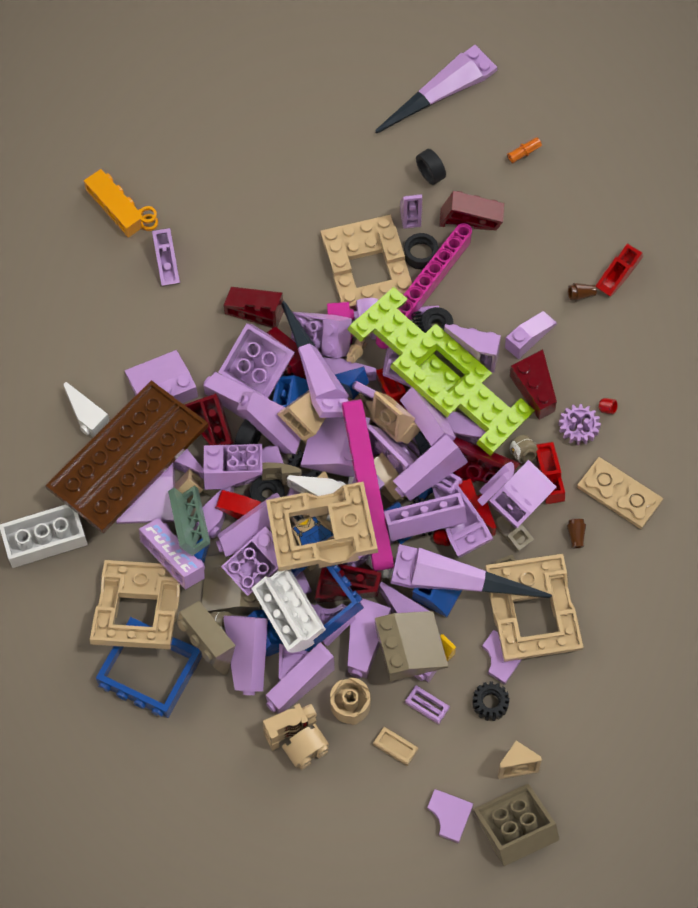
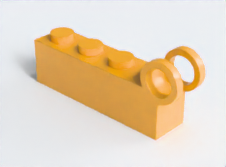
[84,169,158,238]

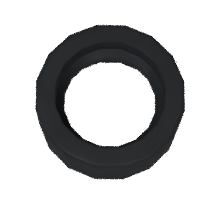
[416,148,446,185]
[404,233,439,270]

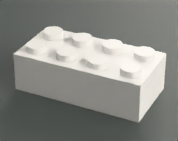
[0,505,88,568]

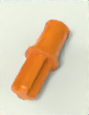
[507,137,542,163]

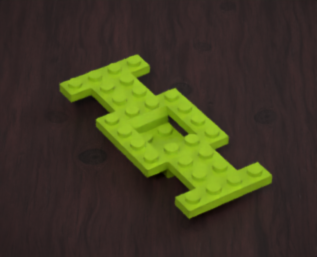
[347,287,535,456]

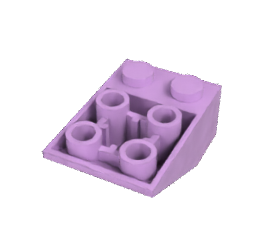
[291,312,352,358]
[444,324,501,372]
[204,444,262,490]
[488,460,556,529]
[221,526,279,596]

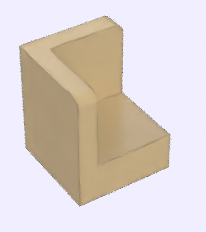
[174,469,204,503]

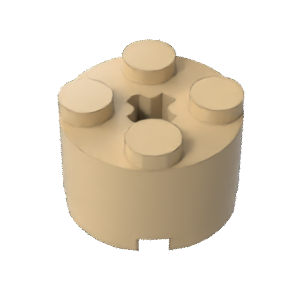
[330,678,371,725]
[282,724,330,770]

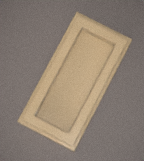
[373,727,418,766]

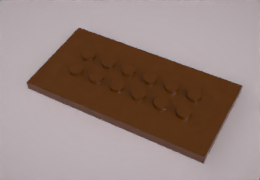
[45,380,209,534]

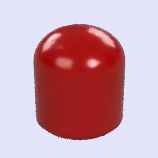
[598,398,618,414]
[433,529,451,546]

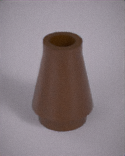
[568,283,597,301]
[567,519,586,548]

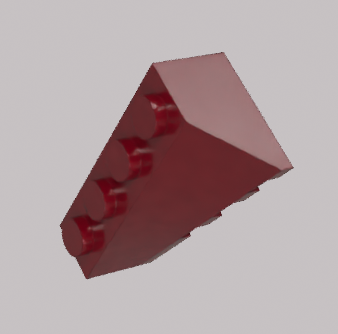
[453,437,520,483]

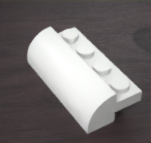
[251,570,326,653]

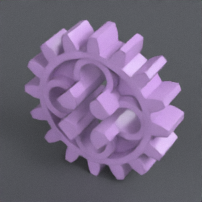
[558,404,601,445]

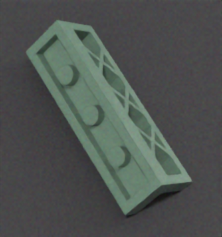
[168,485,210,556]

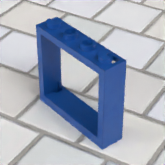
[290,565,364,652]
[96,617,202,718]

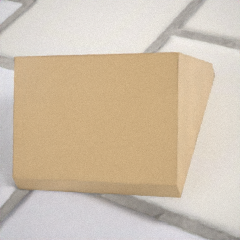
[371,391,416,442]
[498,741,542,779]

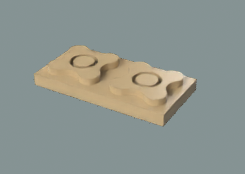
[577,457,663,529]

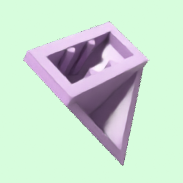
[279,644,309,682]

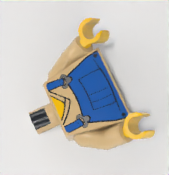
[291,515,334,547]

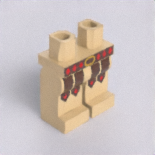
[263,703,317,751]

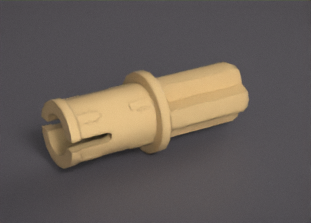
[346,339,367,363]

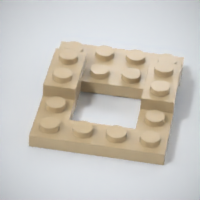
[320,214,412,309]
[266,482,378,572]
[485,554,584,662]
[90,560,181,649]

